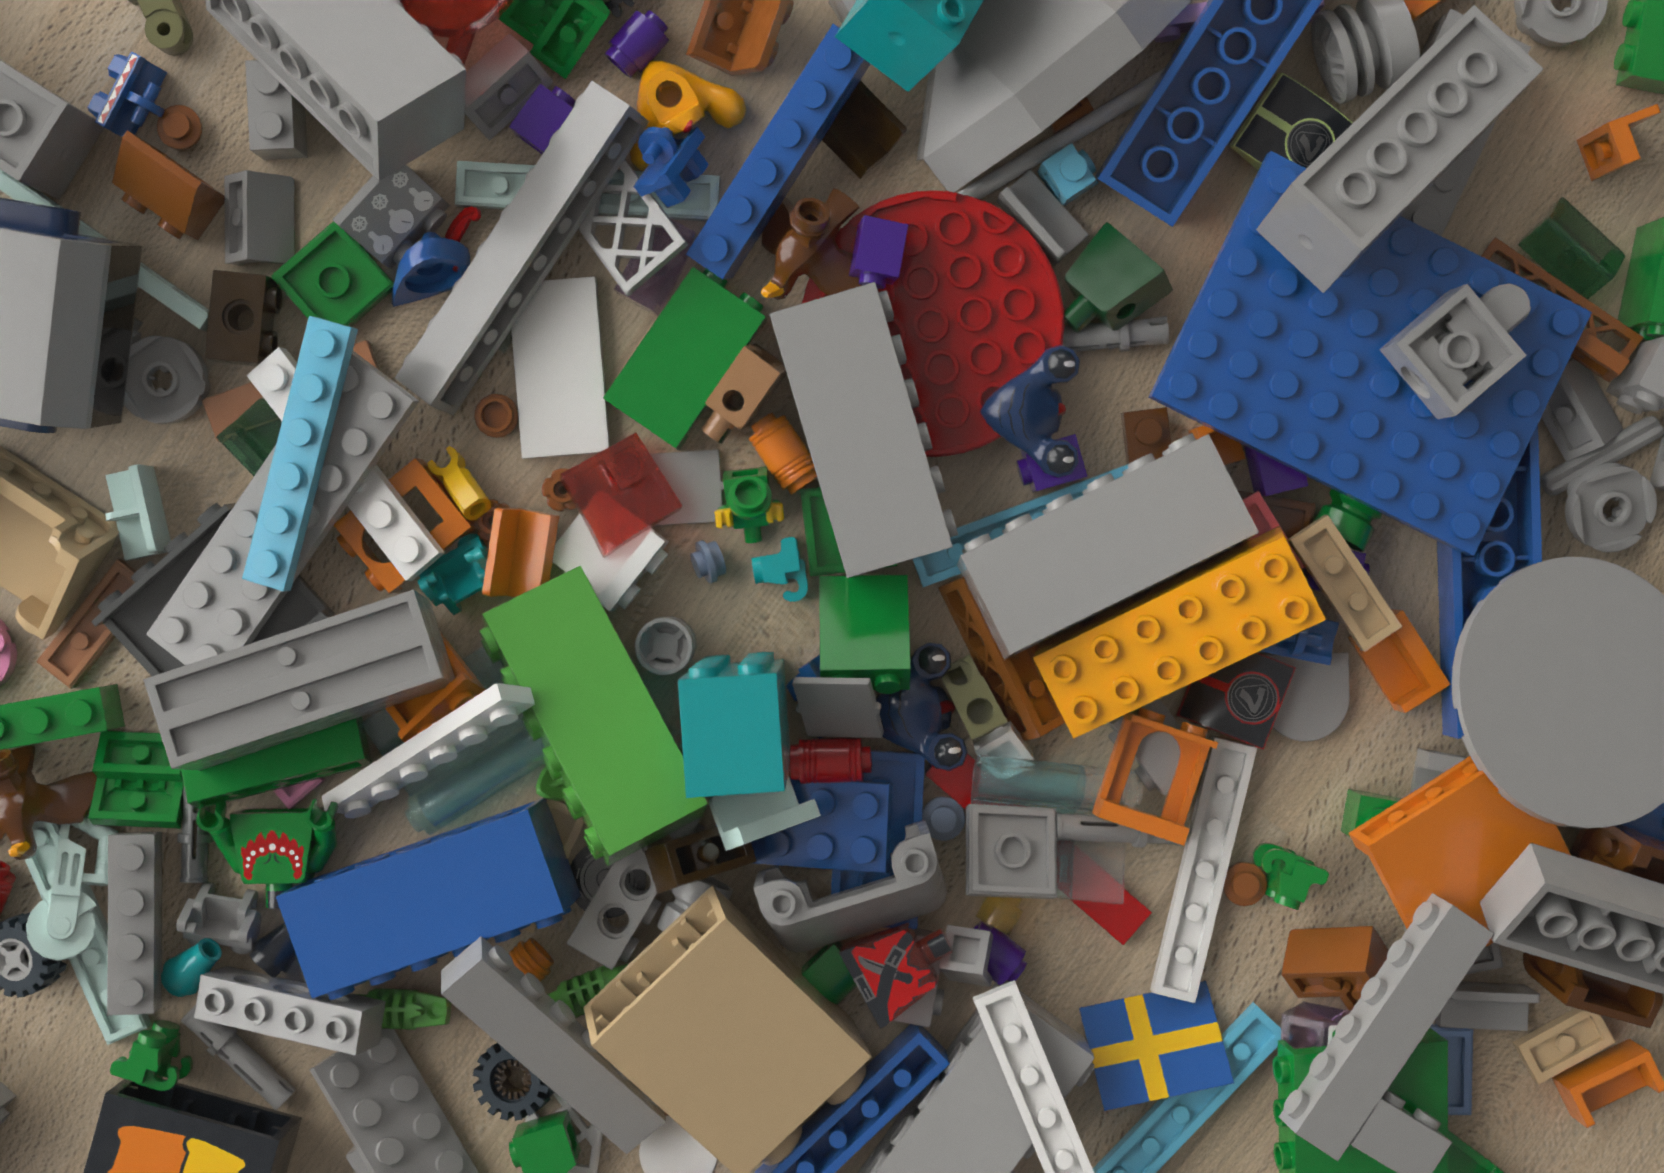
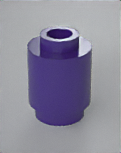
[604,10,669,78]
[973,921,1027,985]

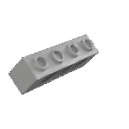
[566,817,705,970]
[194,966,386,1056]

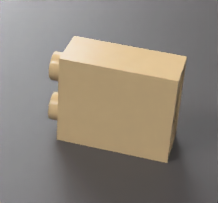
[583,885,871,1173]

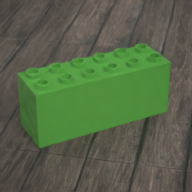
[479,565,708,867]

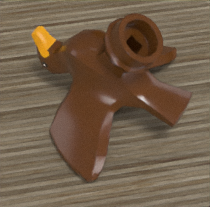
[761,188,862,300]
[0,746,97,860]

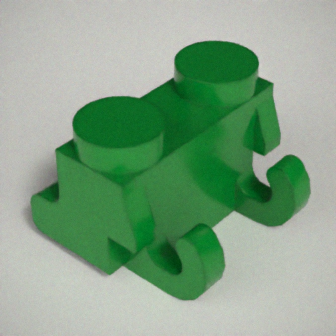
[1252,842,1329,910]
[110,1020,193,1091]

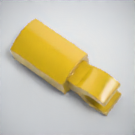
[428,446,491,520]

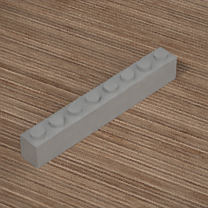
[395,81,650,416]

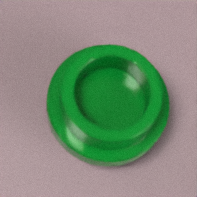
[727,476,772,520]

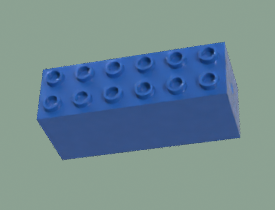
[276,798,581,1000]

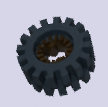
[473,1043,555,1121]

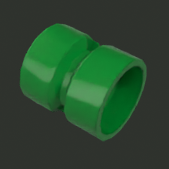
[1315,488,1383,552]

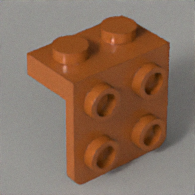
[686,0,794,76]

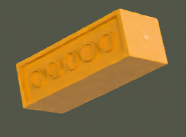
[1033,526,1326,738]

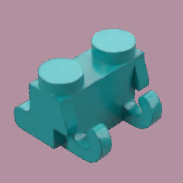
[417,534,488,615]
[751,537,808,602]

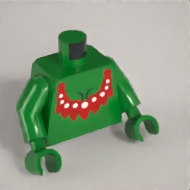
[196,799,339,909]

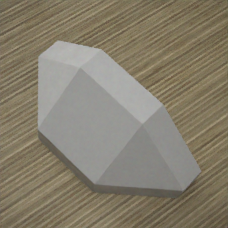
[916,0,1192,193]

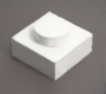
[974,721,1035,781]

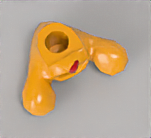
[630,61,747,171]

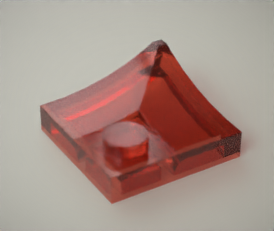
[560,433,682,558]

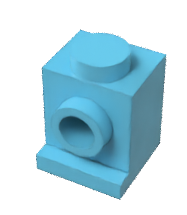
[1037,143,1098,206]

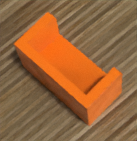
[1347,609,1451,713]
[1552,1039,1664,1128]

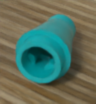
[161,938,222,997]

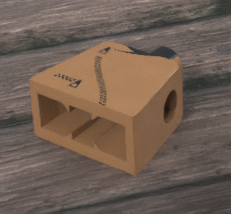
[701,343,787,444]

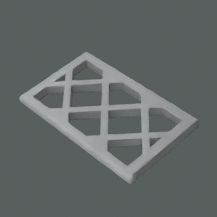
[578,159,689,296]

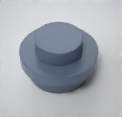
[690,540,726,584]
[922,796,965,841]

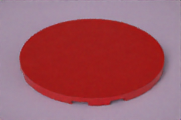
[801,190,1064,457]

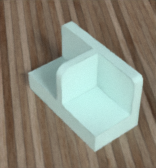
[105,464,171,561]

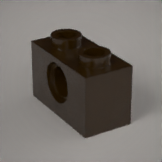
[205,270,282,366]
[644,827,757,894]

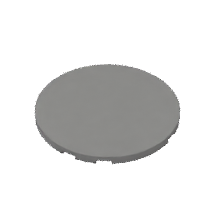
[1452,557,1664,828]

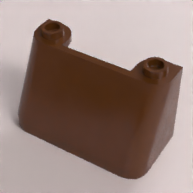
[1523,824,1664,1028]

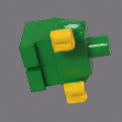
[714,466,785,543]

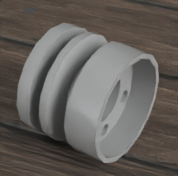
[1311,0,1420,104]

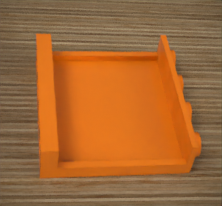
[1349,756,1571,947]

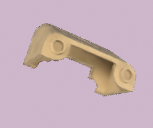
[0,446,119,640]

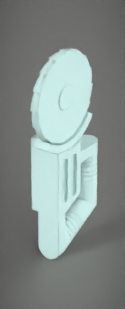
[26,814,118,961]

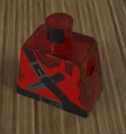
[839,923,953,1029]

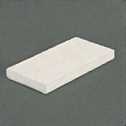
[511,276,611,459]

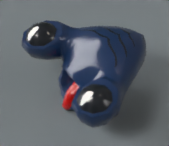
[980,345,1080,478]
[875,642,968,771]

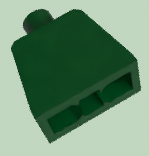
[1064,222,1173,333]

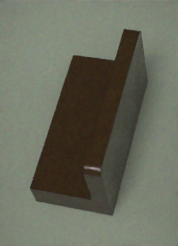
[822,80,907,179]

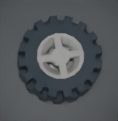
[0,912,67,998]

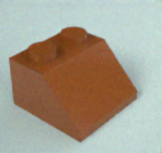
[112,130,225,240]

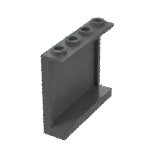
[91,503,336,676]

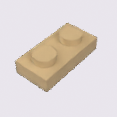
[1512,1008,1616,1084]

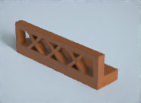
[1481,237,1644,383]
[938,576,1065,741]

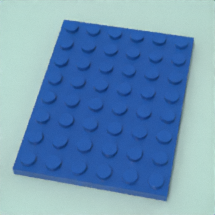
[1148,151,1592,556]

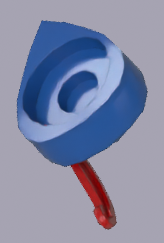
[392,206,481,307]

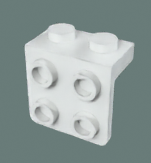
[553,491,669,611]

